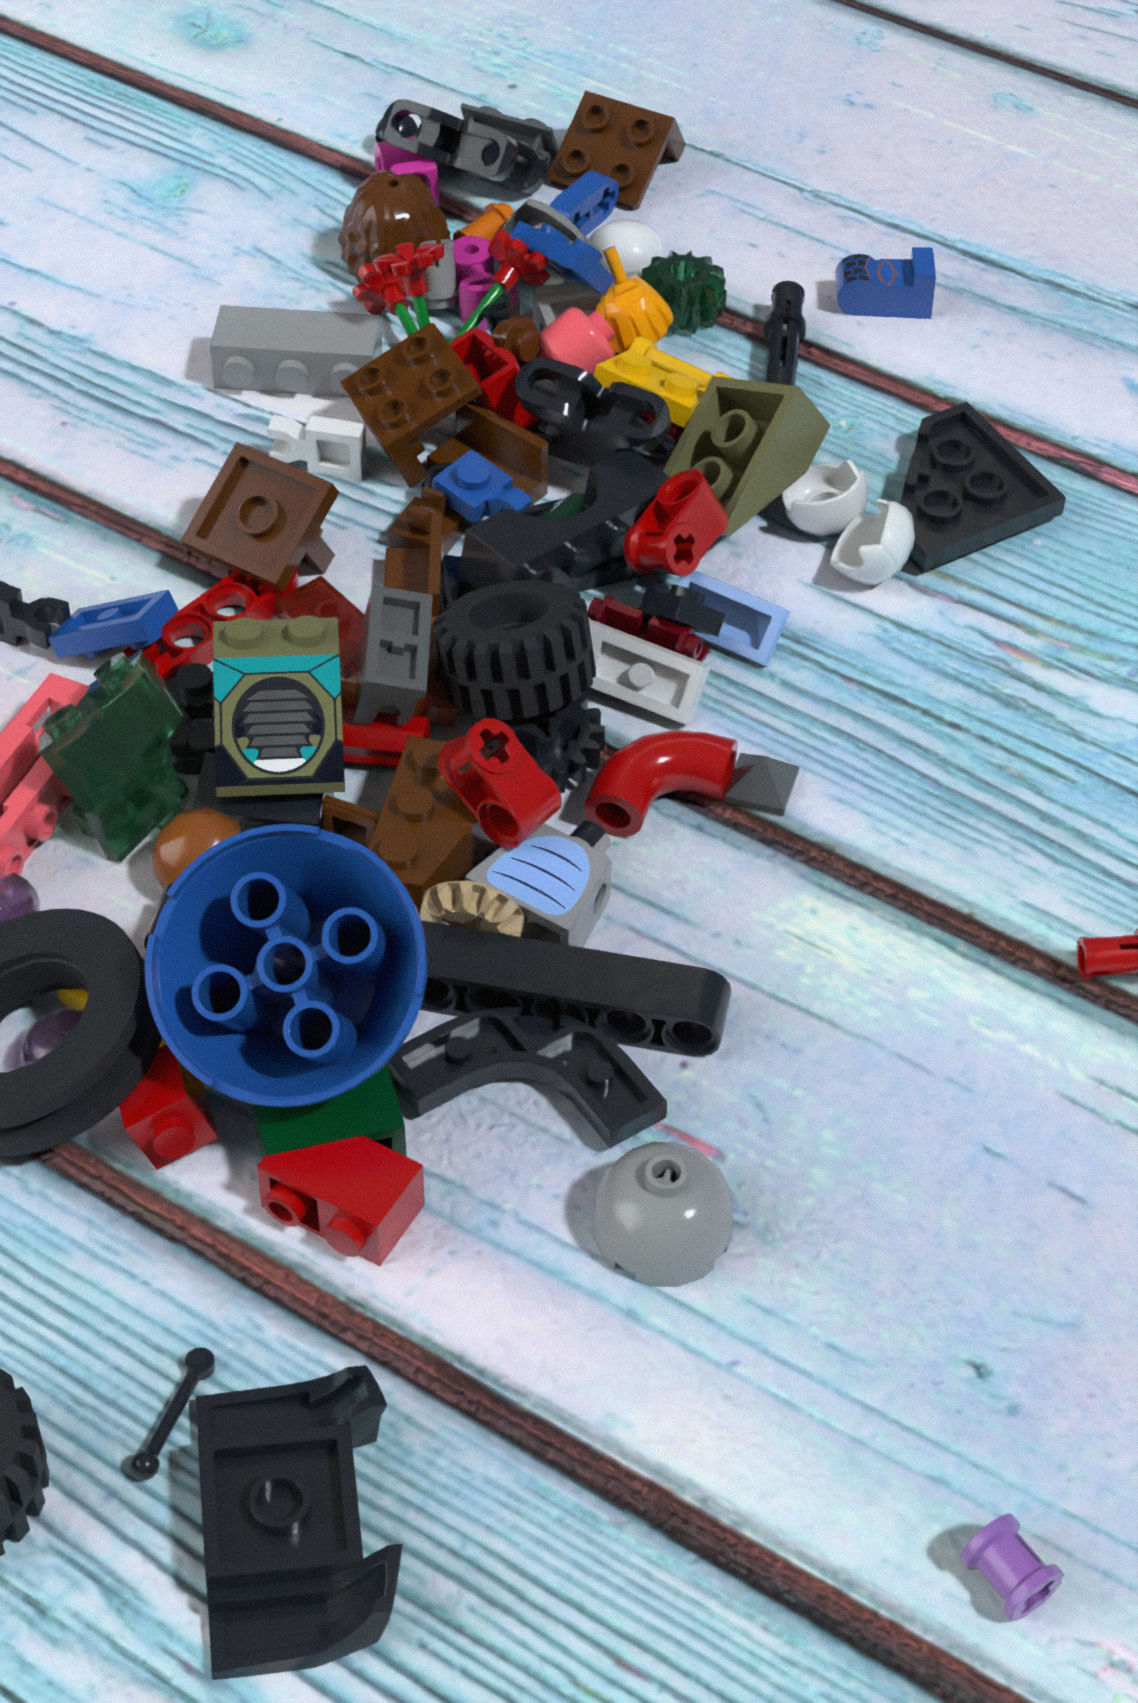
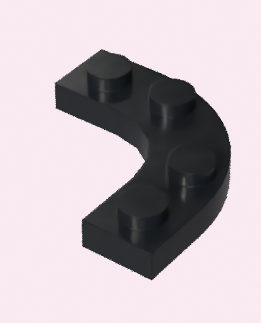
[387,1007,667,1148]

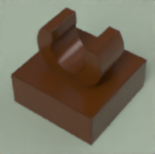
[388,486,465,556]

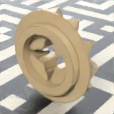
[420,881,525,937]

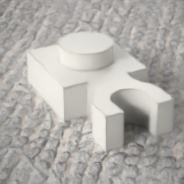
[267,415,367,481]

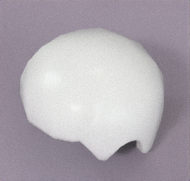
[589,219,666,286]
[781,460,868,536]
[830,499,915,585]

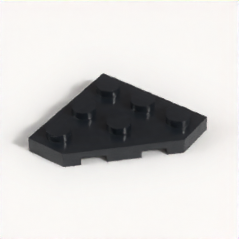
[900,401,1066,571]

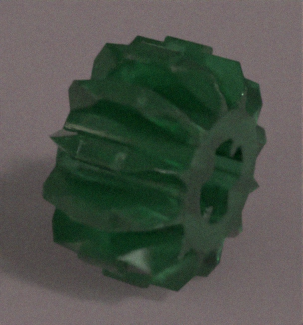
[640,250,727,334]

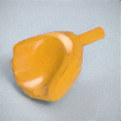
[596,246,674,354]

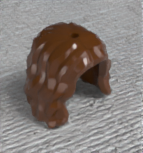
[338,170,450,284]

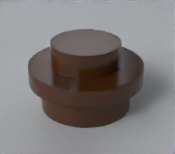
[492,316,540,368]

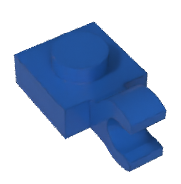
[432,449,532,524]

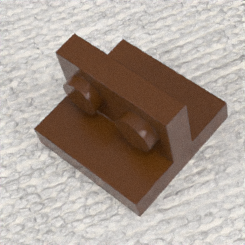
[180,442,339,592]

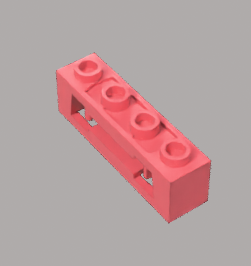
[0,673,122,894]

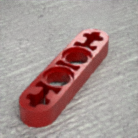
[116,568,299,702]

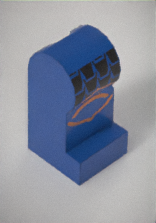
[835,247,936,319]

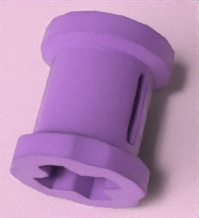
[960,1513,1064,1621]

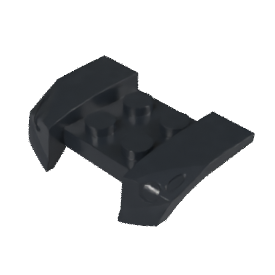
[196,1365,402,1680]

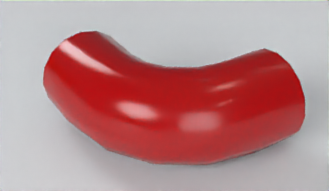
[583,730,738,837]

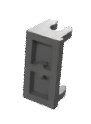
[353,585,433,726]

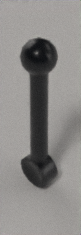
[129,1347,215,1480]

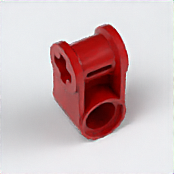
[623,469,729,576]
[438,718,562,849]

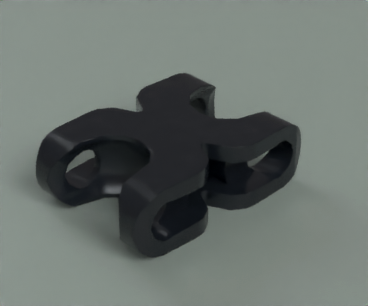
[382,99,547,195]
[515,357,677,471]

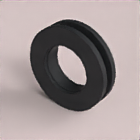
[0,908,162,1156]

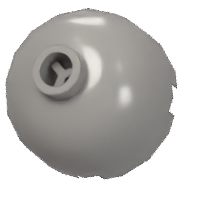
[593,1142,733,1287]

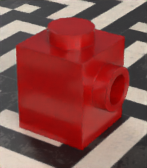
[119,1044,219,1170]

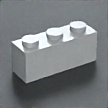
[210,305,383,397]

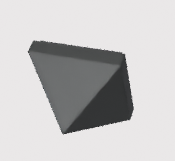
[724,753,799,816]

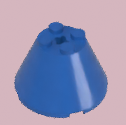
[145,824,428,1108]

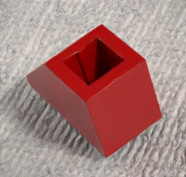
[257,1135,425,1266]

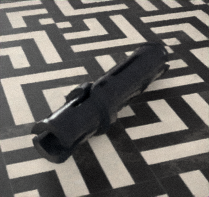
[763,281,806,386]

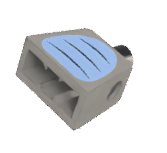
[465,821,612,947]

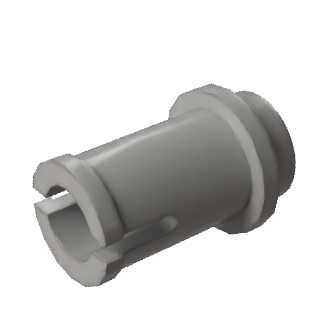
[420,239,459,309]

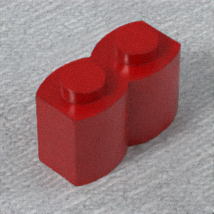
[449,328,540,431]

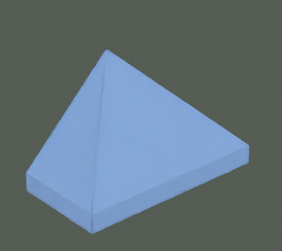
[677,570,790,666]

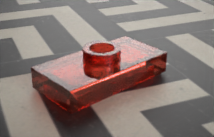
[274,576,365,680]

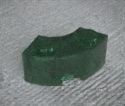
[39,649,185,812]

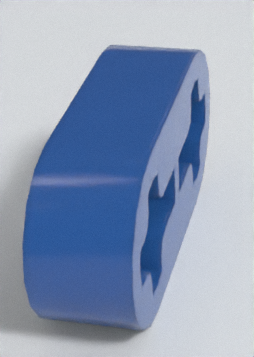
[549,170,619,236]

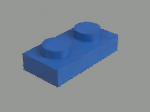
[510,220,615,296]
[48,590,179,658]

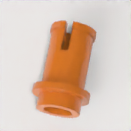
[453,202,515,242]

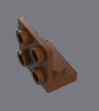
[548,90,686,210]
[340,323,482,488]

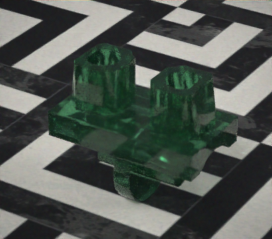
[73,741,190,863]

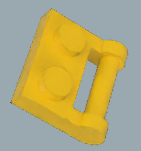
[594,336,735,428]

